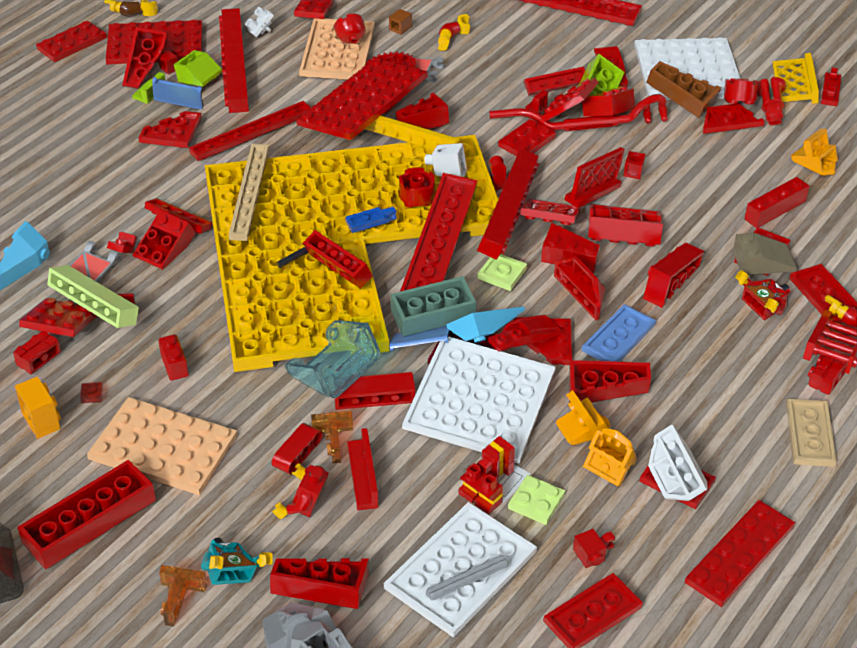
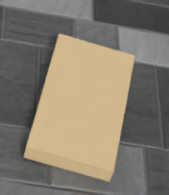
[786,399,837,467]

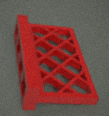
[564,147,625,208]

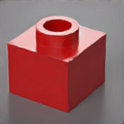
[158,50,179,75]

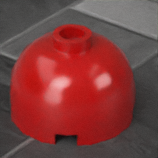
[333,13,366,44]

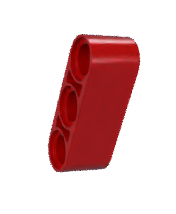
[271,423,323,475]

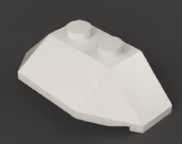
[648,425,707,501]

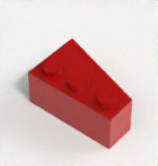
[582,86,635,116]
[396,92,449,129]
[541,223,600,273]

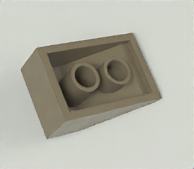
[733,233,797,275]

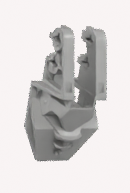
[262,602,352,648]

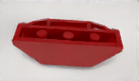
[554,256,605,321]

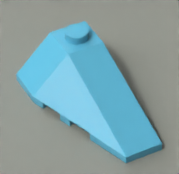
[0,221,50,290]
[446,307,525,343]

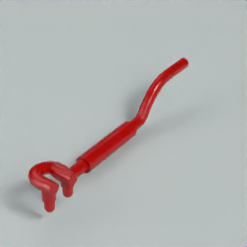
[489,94,668,132]

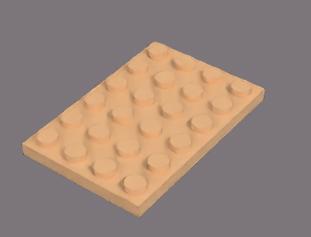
[299,18,375,80]
[87,397,237,495]

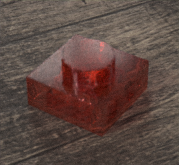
[80,382,103,403]

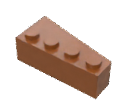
[646,61,722,118]

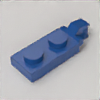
[345,207,397,233]

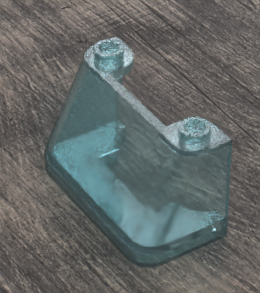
[284,320,380,398]

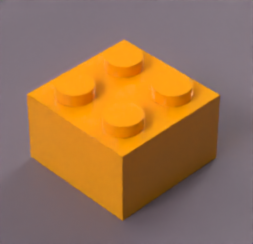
[15,376,61,439]

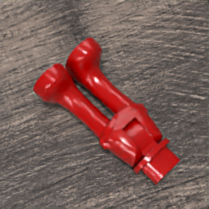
[757,77,786,125]

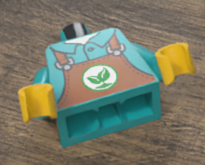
[201,537,273,585]

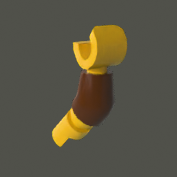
[104,0,158,16]

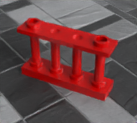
[802,310,857,374]

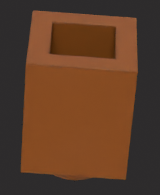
[389,9,412,35]

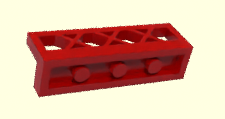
[347,428,378,511]

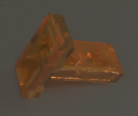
[311,411,353,464]
[159,565,207,627]

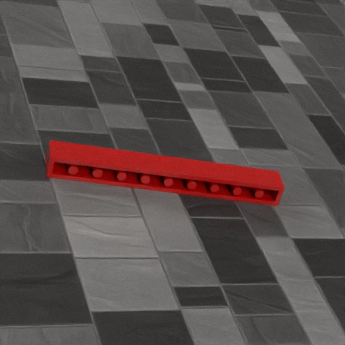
[219,8,249,113]
[477,148,539,260]

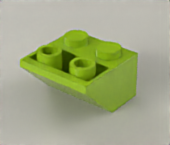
[174,50,222,87]

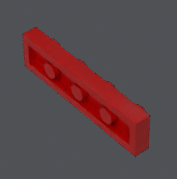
[523,66,585,96]
[144,198,212,234]

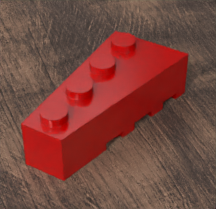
[643,242,704,308]
[569,360,651,403]
[270,558,369,609]

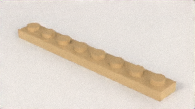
[229,144,269,241]

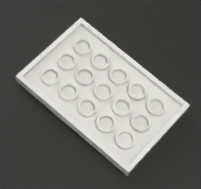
[384,502,537,637]

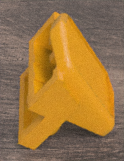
[791,129,838,176]
[556,390,611,445]
[583,428,637,486]

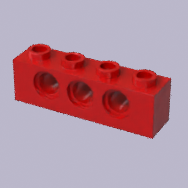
[303,230,373,289]

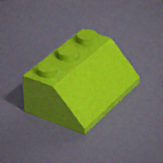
[578,54,624,95]

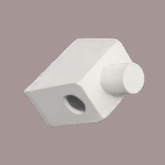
[425,143,467,177]

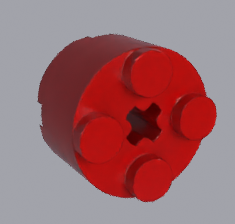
[723,78,758,104]
[399,167,435,208]

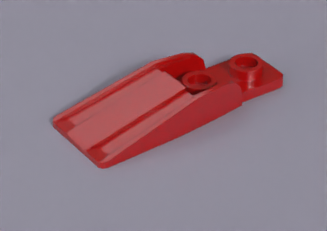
[594,46,628,87]
[488,315,563,352]

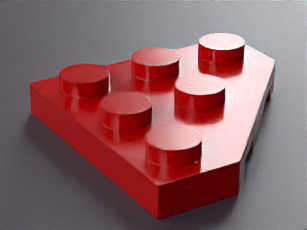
[138,111,202,148]
[513,317,572,365]

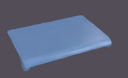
[152,77,202,110]
[390,326,450,351]

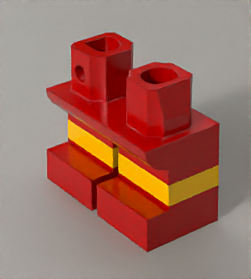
[477,436,515,482]
[458,463,503,515]

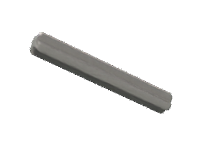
[427,555,508,601]

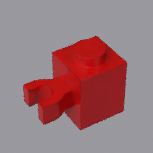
[573,529,615,568]

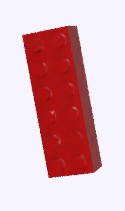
[17,459,156,570]

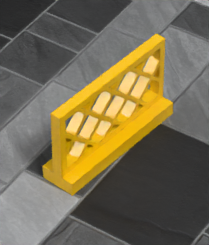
[772,53,819,104]

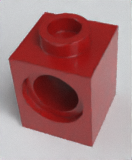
[623,151,646,180]

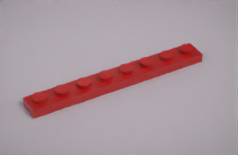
[189,101,311,161]

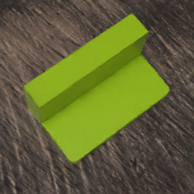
[132,72,165,104]

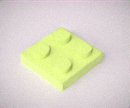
[477,254,527,291]
[508,475,565,525]

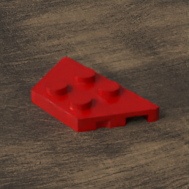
[702,103,764,134]

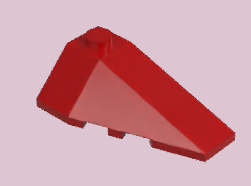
[122,27,167,89]

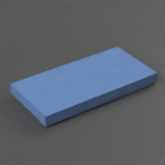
[582,304,656,362]

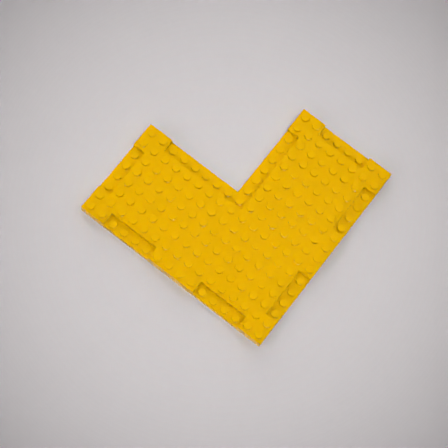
[204,135,498,372]

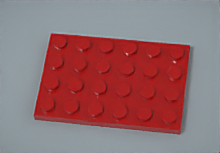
[105,19,202,65]

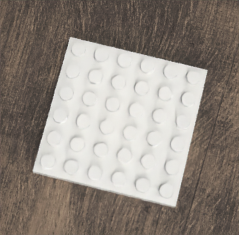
[634,37,740,100]
[402,337,555,463]

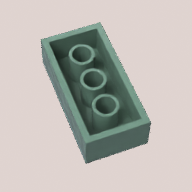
[391,276,476,337]

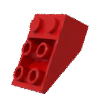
[132,210,196,270]

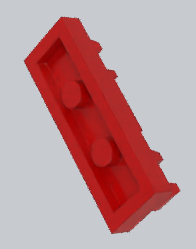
[821,67,841,107]

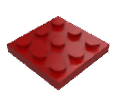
[541,78,598,122]
[520,199,581,225]
[19,298,97,337]

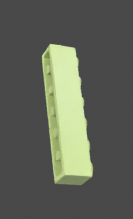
[47,265,139,328]

